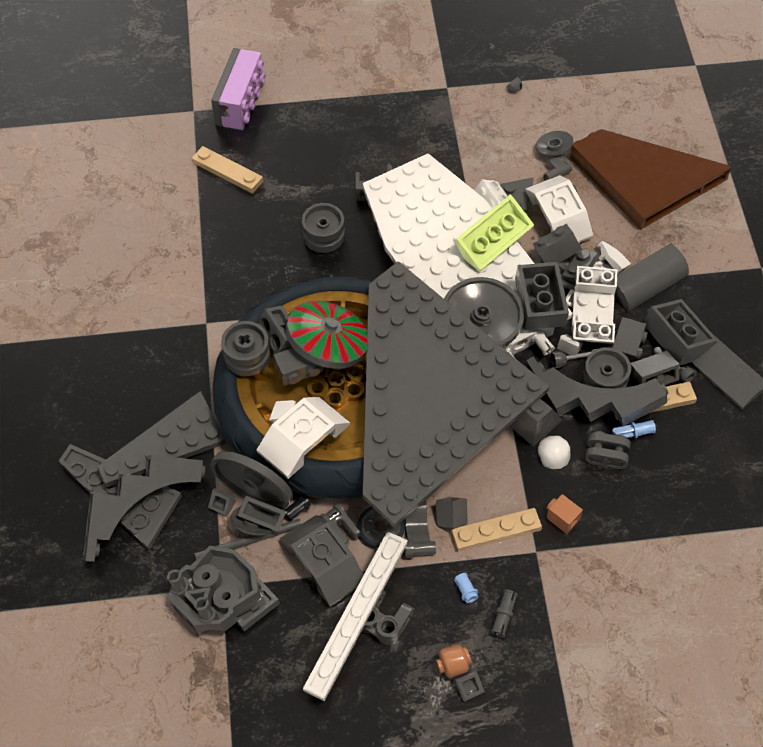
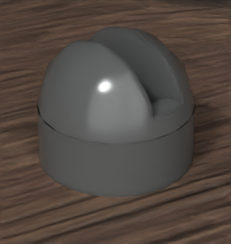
[507,77,523,93]

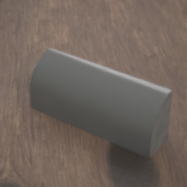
[614,243,689,312]

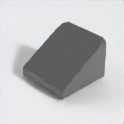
[452,668,485,701]

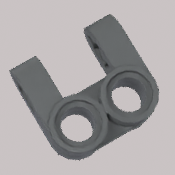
[362,590,415,645]

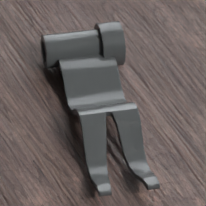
[404,500,436,558]

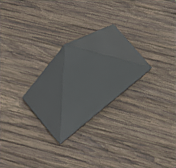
[237,496,287,532]

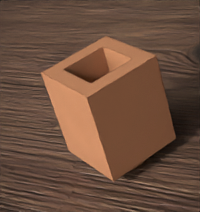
[546,494,583,534]

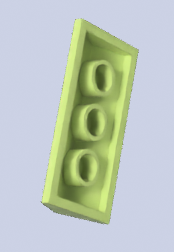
[455,194,534,271]

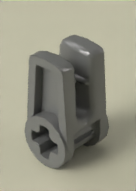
[319,503,361,546]

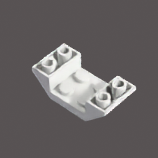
[525,175,593,243]
[571,266,617,344]
[256,397,350,479]

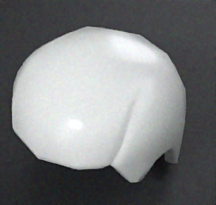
[538,436,570,469]

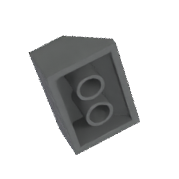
[643,299,718,366]

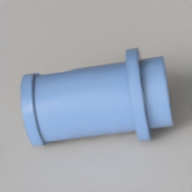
[454,573,478,603]

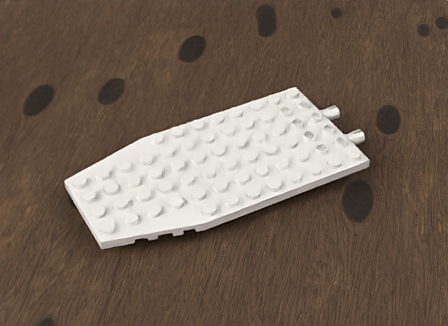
[363,154,573,358]

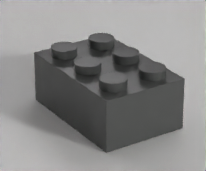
[515,262,569,330]

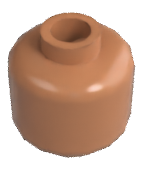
[436,644,472,678]

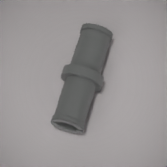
[491,589,518,638]

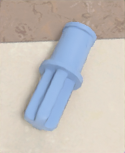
[612,420,656,439]

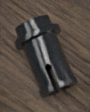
[284,495,312,521]

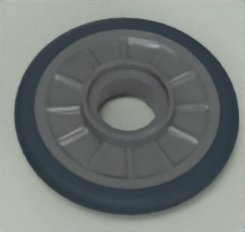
[357,506,405,548]

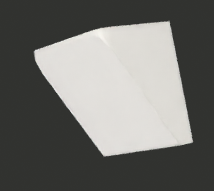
[269,400,296,422]

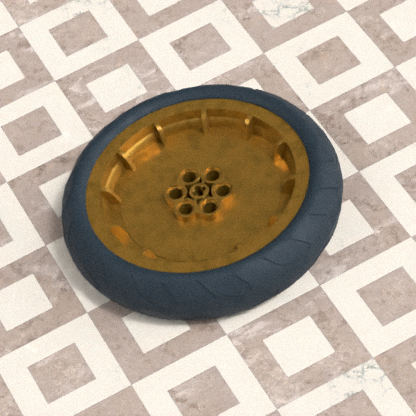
[213,277,372,499]

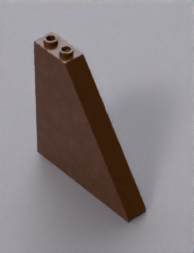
[570,129,731,230]

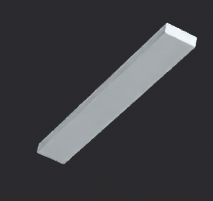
[303,531,408,701]

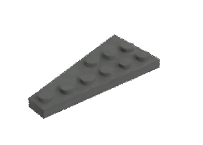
[97,391,226,487]
[59,444,182,550]

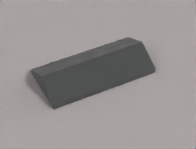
[690,337,763,410]

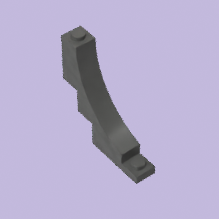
[526,356,669,426]
[82,455,205,562]

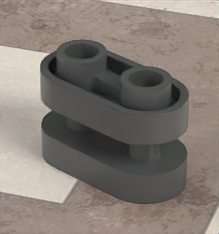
[585,431,631,469]

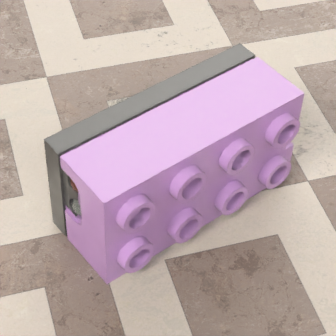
[211,48,266,130]

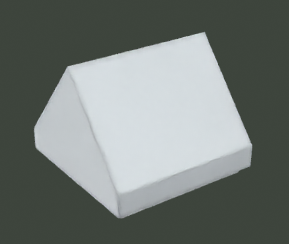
[557,334,583,355]

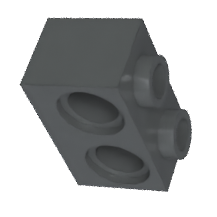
[257,306,293,354]

